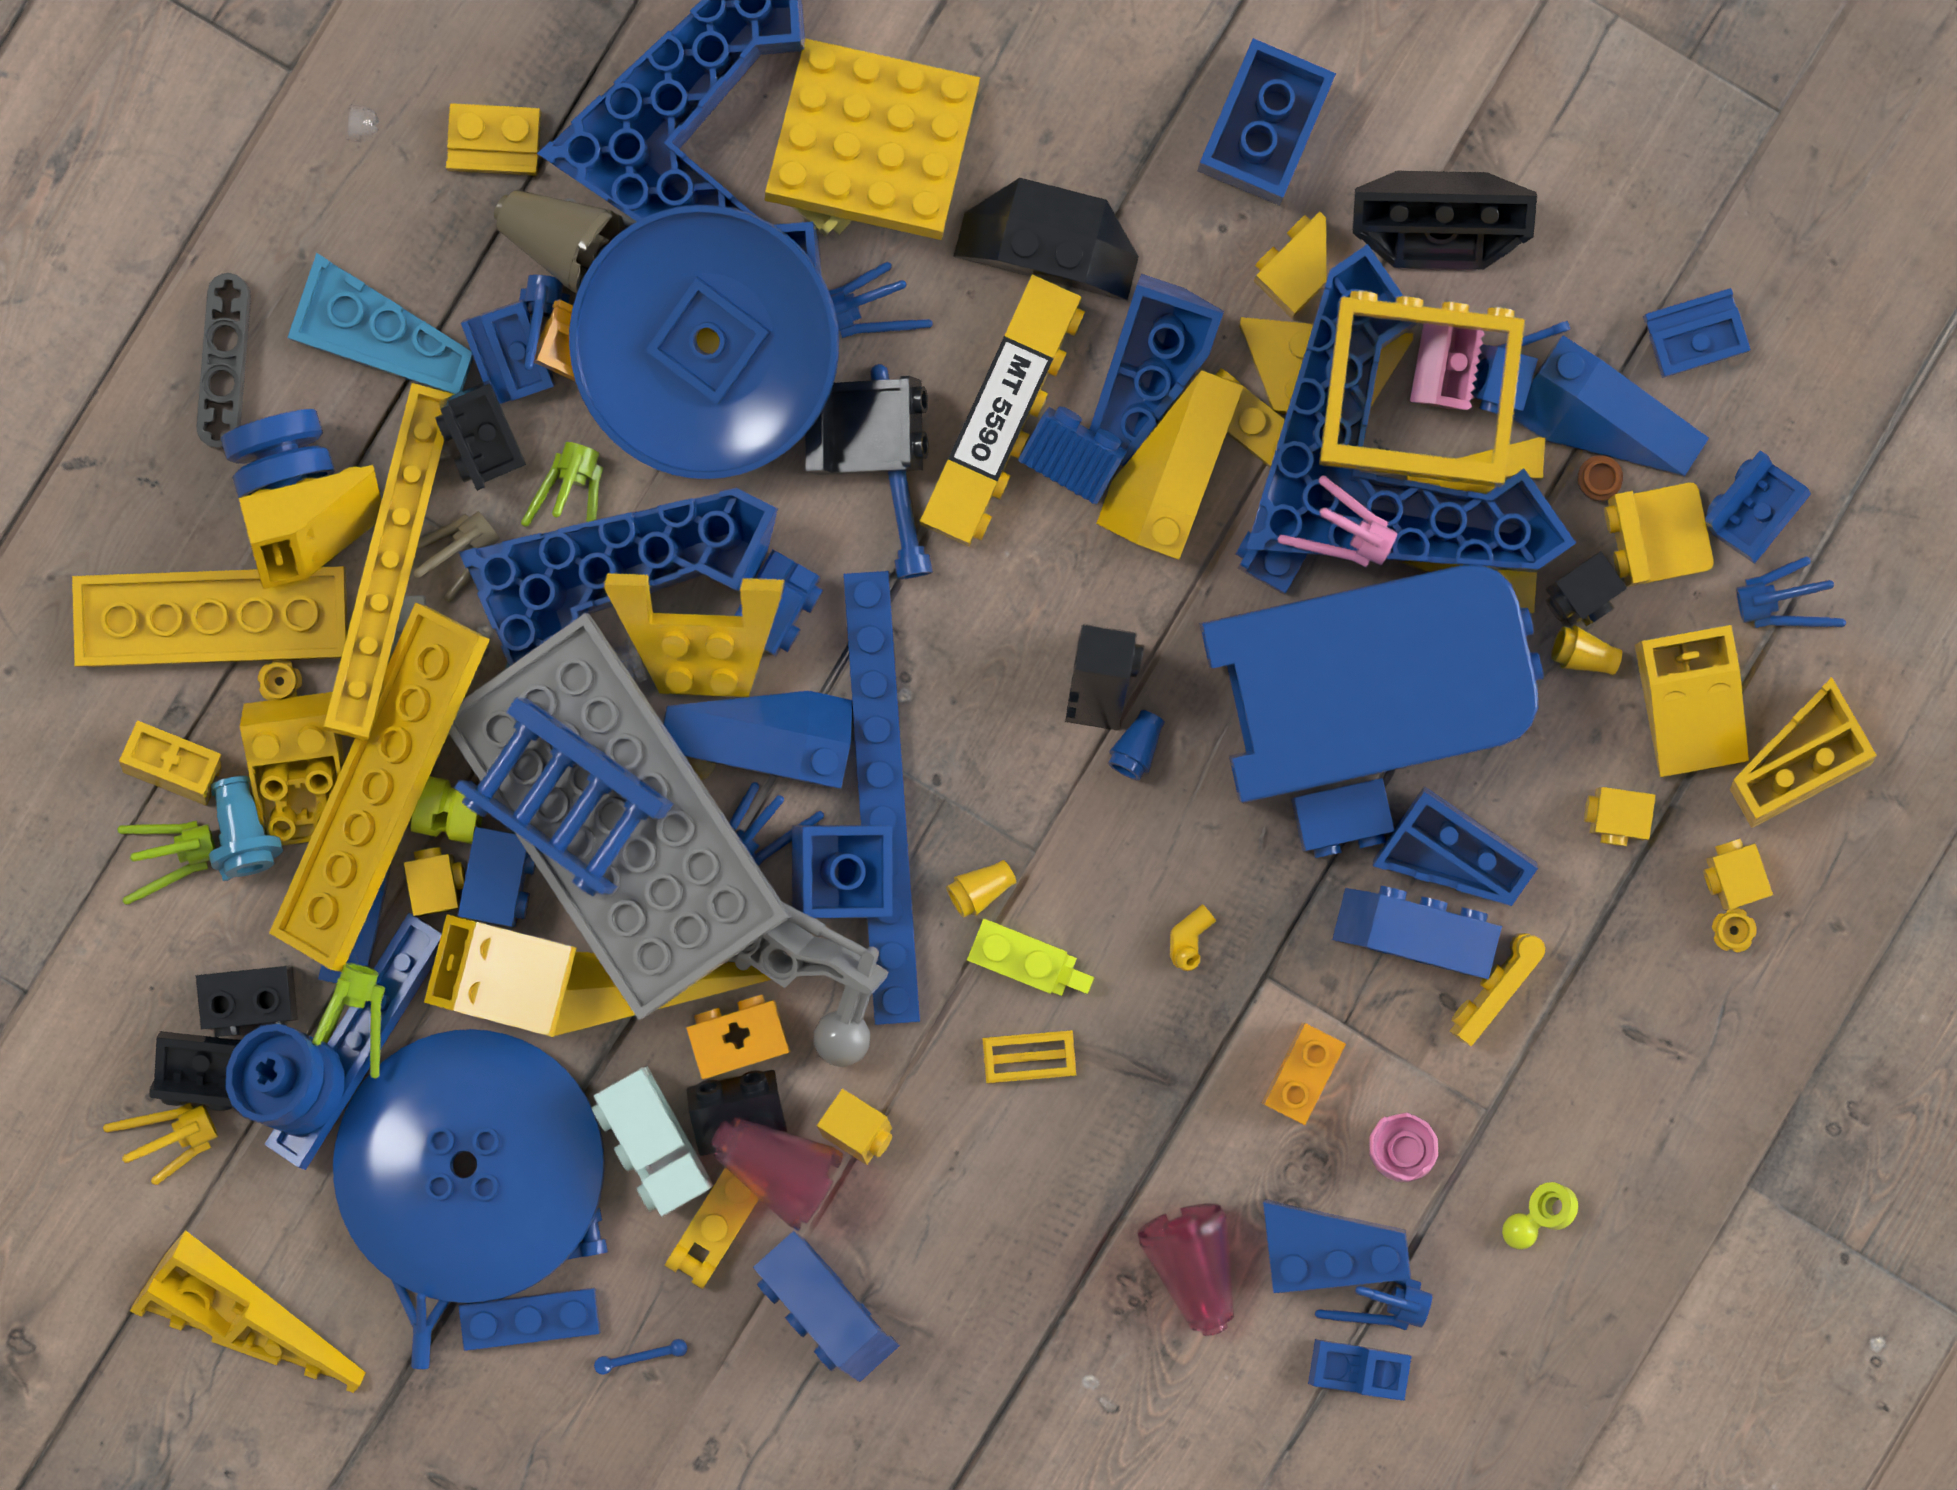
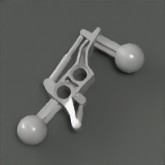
[725,902,889,1067]

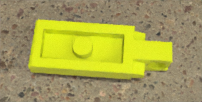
[967,918,1094,996]

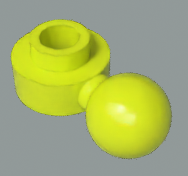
[1502,1182,1578,1250]

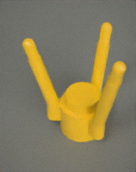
[103,1103,218,1185]

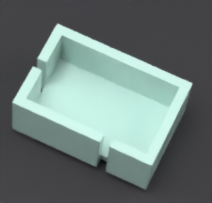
[592,1066,714,1216]

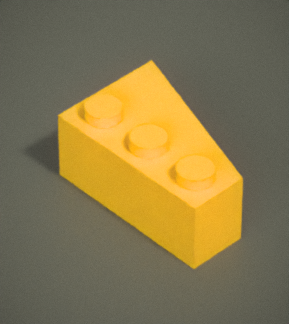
[1730,677,1877,828]

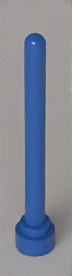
[870,364,933,579]

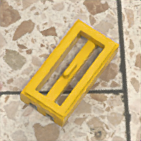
[982,1030,1077,1083]

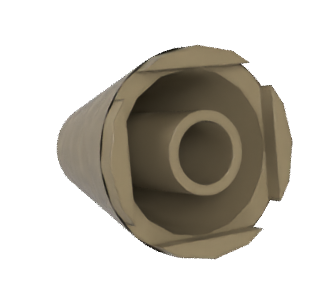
[494,190,625,293]

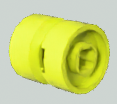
[411,776,483,844]

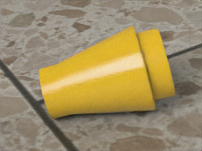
[1551,625,1622,675]
[946,860,1017,918]

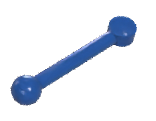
[1496,321,1571,349]
[594,1339,687,1375]

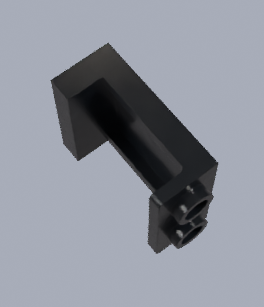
[805,376,929,475]

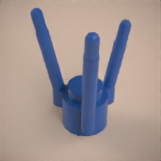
[829,262,933,338]
[519,274,570,370]
[1736,557,1846,628]
[729,782,824,866]
[1315,1279,1432,1330]

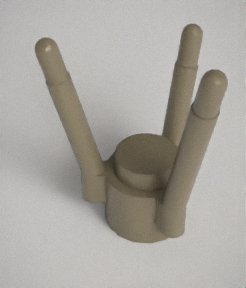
[414,511,500,602]

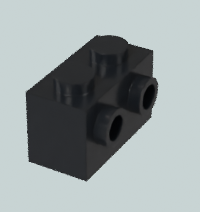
[1545,551,1627,627]
[196,966,298,1037]

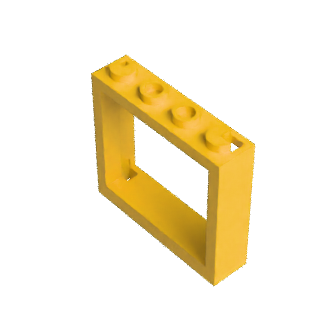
[1319,291,1525,487]

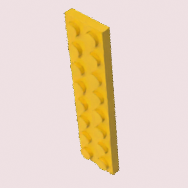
[269,602,490,972]

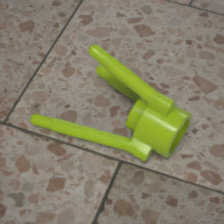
[521,442,604,527]
[117,820,216,905]
[312,963,385,1079]

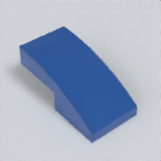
[1308,1339,1412,1401]

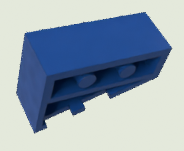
[1373,786,1538,906]
[1332,885,1502,979]
[1263,1199,1411,1294]
[753,1231,900,1382]

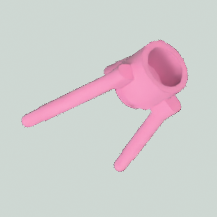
[1278,476,1397,567]

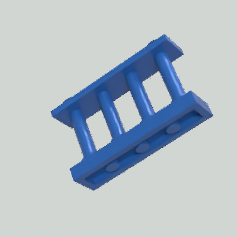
[455,697,674,896]

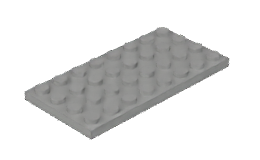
[449,613,791,1020]

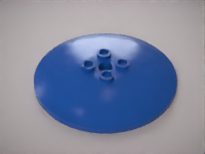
[569,205,839,479]
[333,1029,605,1303]

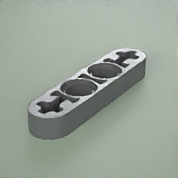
[196,273,251,450]

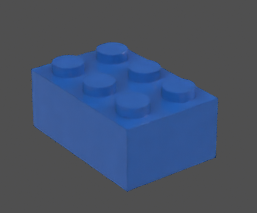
[1197,38,1336,206]

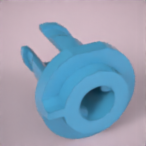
[209,776,283,881]

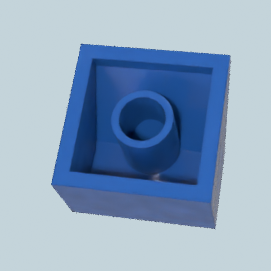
[792,825,892,918]

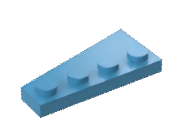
[287,253,474,394]

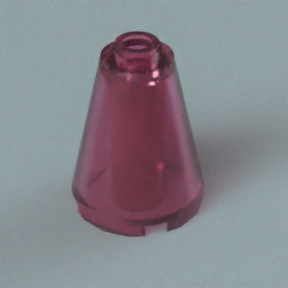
[711,1117,843,1231]
[1137,1203,1234,1336]

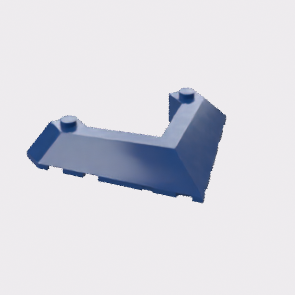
[537,0,821,274]
[1246,244,1576,570]
[459,488,778,667]

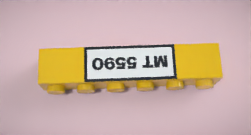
[920,274,1086,547]

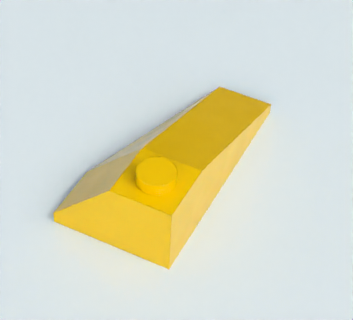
[1096,370,1244,560]

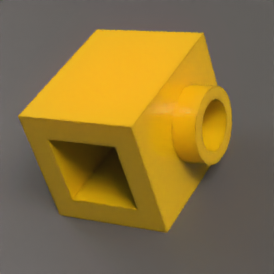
[1584,787,1656,847]
[1703,838,1773,910]
[404,847,465,916]
[817,1088,892,1165]

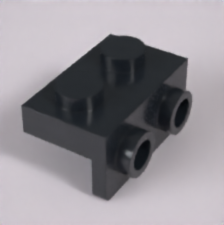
[435,380,526,491]
[149,1031,241,1111]
[686,1070,788,1156]

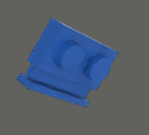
[1643,288,1751,378]
[461,299,556,404]

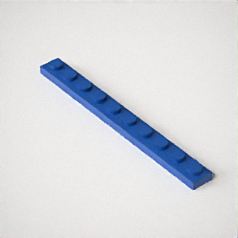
[843,571,920,1025]

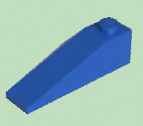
[1090,274,1224,466]
[1512,335,1709,477]
[663,690,852,789]

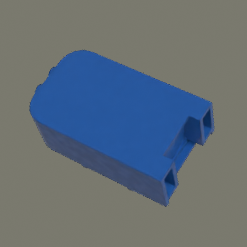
[1199,565,1543,803]

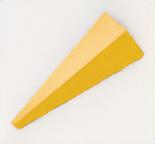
[554,952,772,1036]
[130,1230,366,1393]

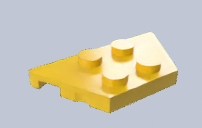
[1239,317,1413,414]

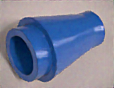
[1108,710,1165,780]

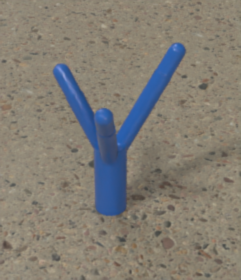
[392,1280,449,1369]

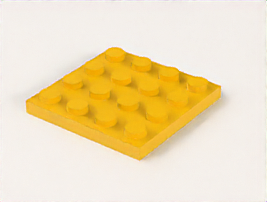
[764,38,980,240]

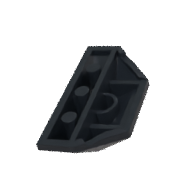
[1352,170,1537,270]
[954,177,1139,301]

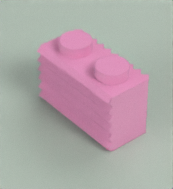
[1410,324,1485,410]

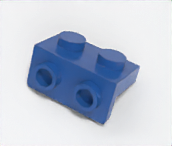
[1705,451,1811,564]

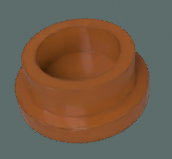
[1577,455,1623,501]

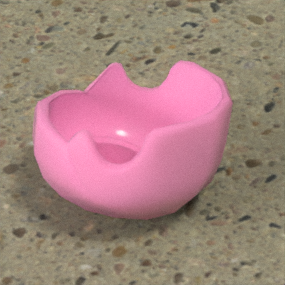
[1369,1113,1438,1182]

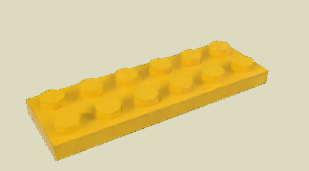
[72,566,348,667]

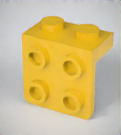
[1604,482,1714,587]

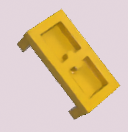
[119,720,222,806]

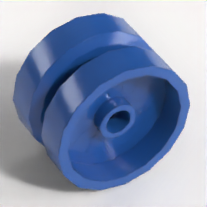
[220,409,335,498]
[226,1023,345,1135]

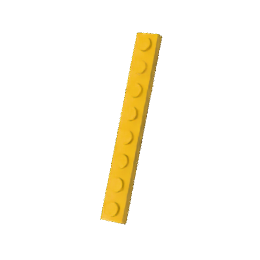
[323,383,455,741]

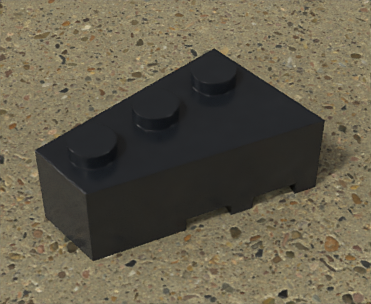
[1065,624,1144,731]

